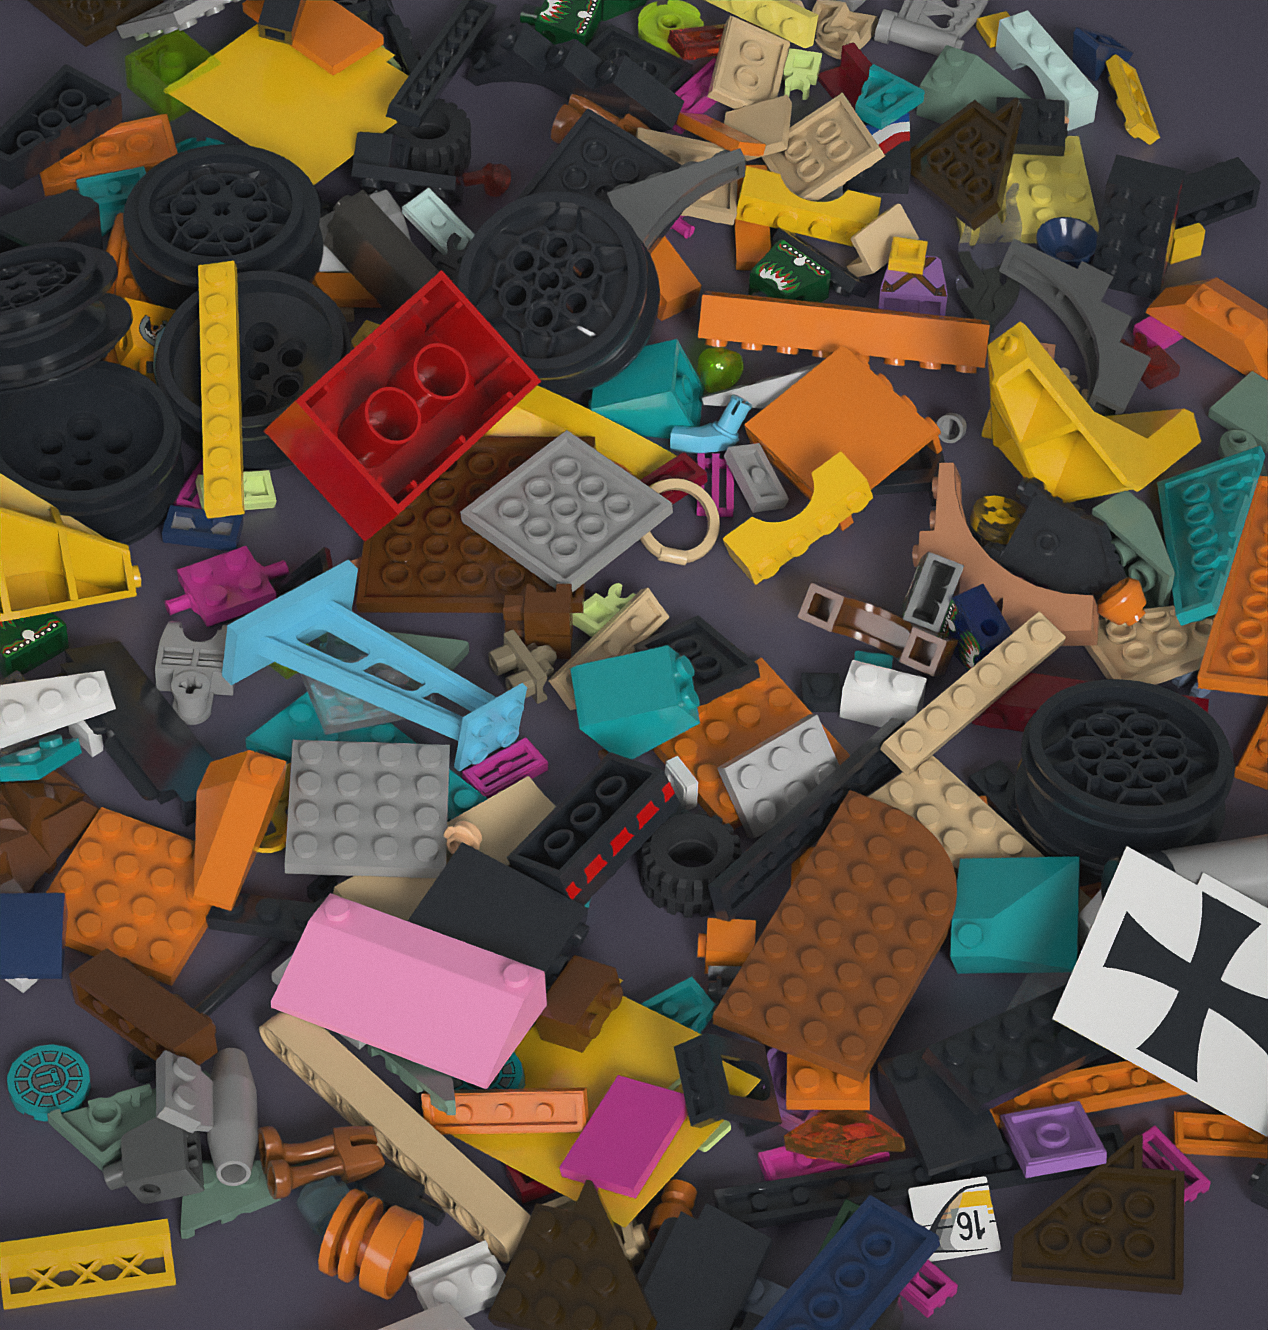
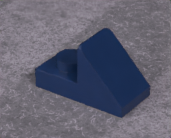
[1072,27,1133,82]

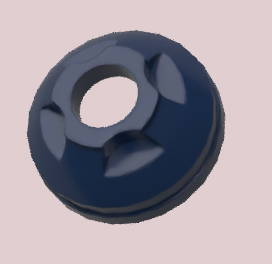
[1036,217,1098,269]

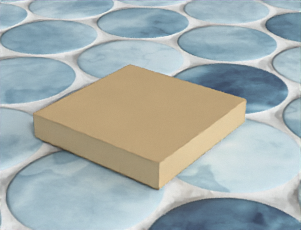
[724,95,792,161]

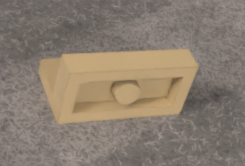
[847,204,919,277]

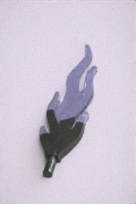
[955,183,1022,353]

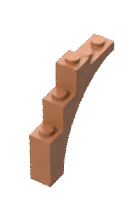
[912,463,1099,646]

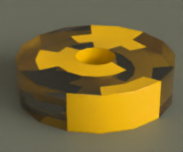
[970,495,1026,544]

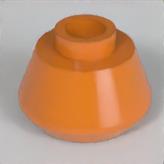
[1097,577,1147,626]

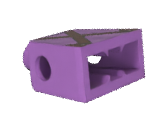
[878,256,948,316]

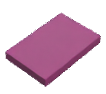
[559,1075,688,1199]

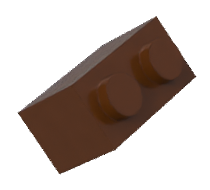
[536,955,623,1053]

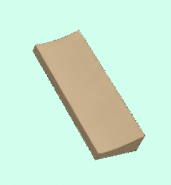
[333,776,556,921]

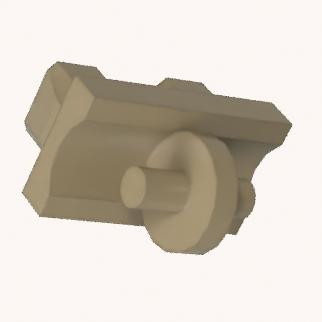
[488,629,557,704]

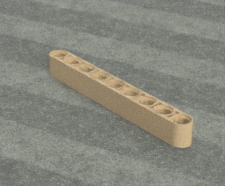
[259,1011,531,1263]

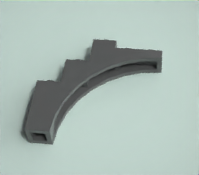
[999,239,1151,416]

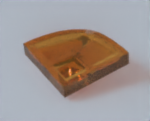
[784,1110,906,1166]

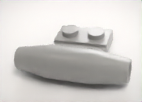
[156,1048,258,1186]

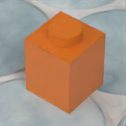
[697,917,756,974]

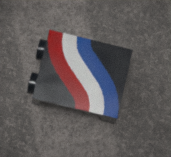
[842,113,911,194]

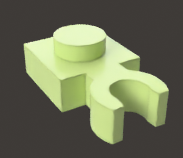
[783,48,822,100]
[573,583,636,637]

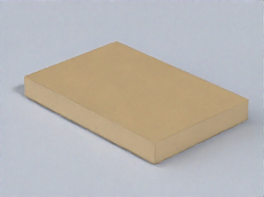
[707,15,790,109]

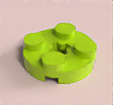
[638,0,704,58]

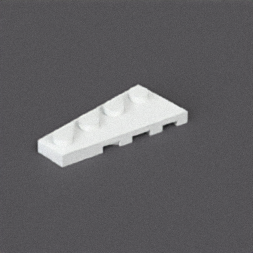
[0,671,116,749]

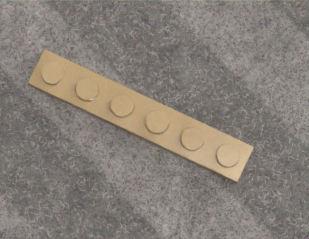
[880,612,1066,776]

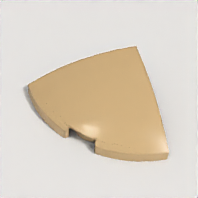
[812,0,879,60]

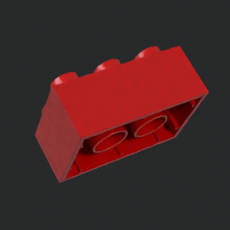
[264,270,541,542]

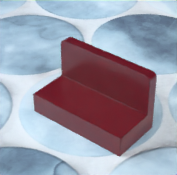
[818,42,872,110]

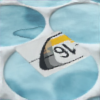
[908,1176,1001,1262]

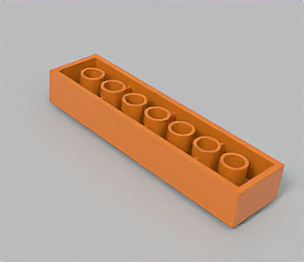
[698,291,990,373]

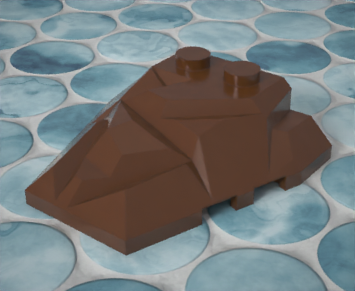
[0,767,100,893]

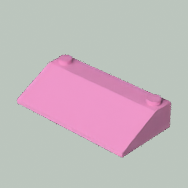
[271,893,547,1089]

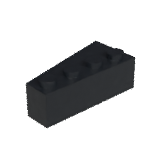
[0,64,123,190]

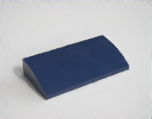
[0,893,68,979]

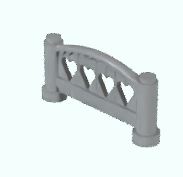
[874,0,989,56]

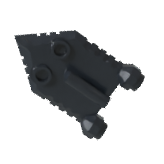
[983,477,1127,595]

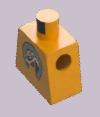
[115,297,176,384]

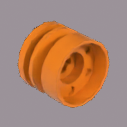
[318,1189,424,1300]

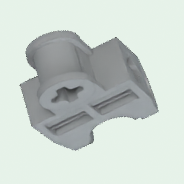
[155,621,235,725]

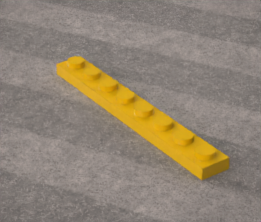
[198,261,245,519]

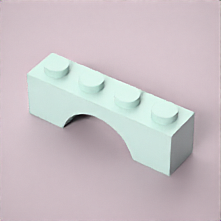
[995,10,1099,131]

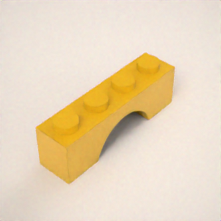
[736,166,881,247]
[722,451,873,585]

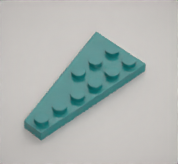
[1157,445,1266,626]
[245,682,487,822]

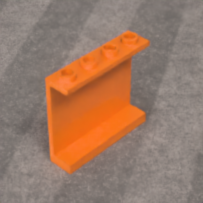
[744,345,942,531]

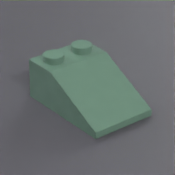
[916,45,1032,124]
[1092,491,1175,609]

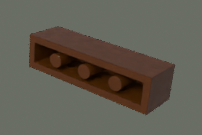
[69,948,218,1065]

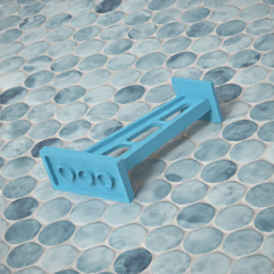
[222,560,527,771]

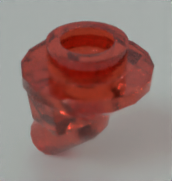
[462,163,511,197]

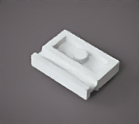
[408,1240,506,1318]

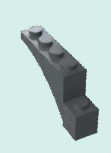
[607,148,746,249]

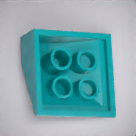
[950,857,1080,974]

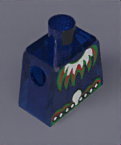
[940,584,1013,671]

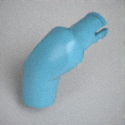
[670,395,752,454]

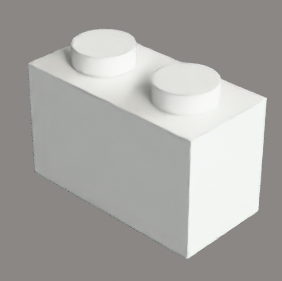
[839,660,927,727]

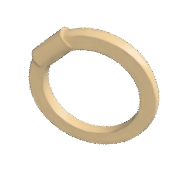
[640,478,720,566]

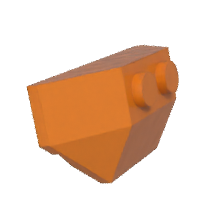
[1146,277,1268,380]

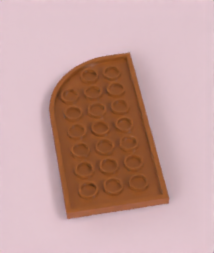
[713,790,957,1083]

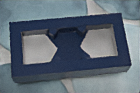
[162,505,244,551]

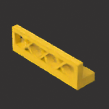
[0,1219,176,1310]

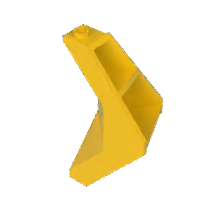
[987,322,1201,503]
[0,474,142,622]

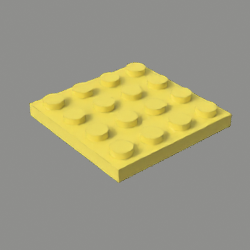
[956,136,1099,246]

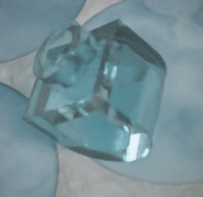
[297,1175,350,1236]

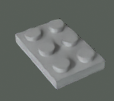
[717,714,840,838]

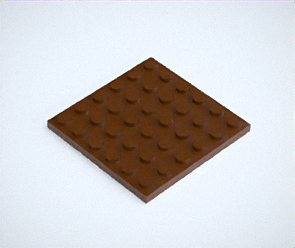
[356,437,596,613]

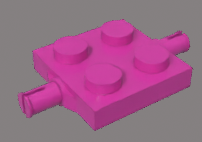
[164,546,289,627]

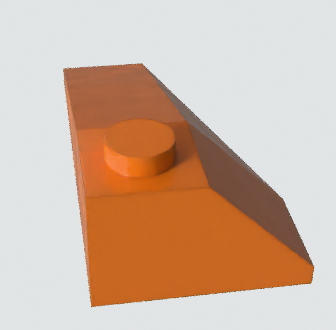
[193,750,287,911]

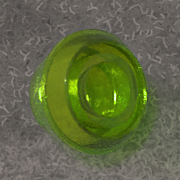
[697,347,743,393]

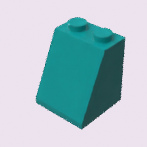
[588,339,704,439]
[570,645,700,759]

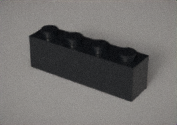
[1175,157,1261,230]

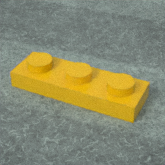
[1106,54,1160,145]

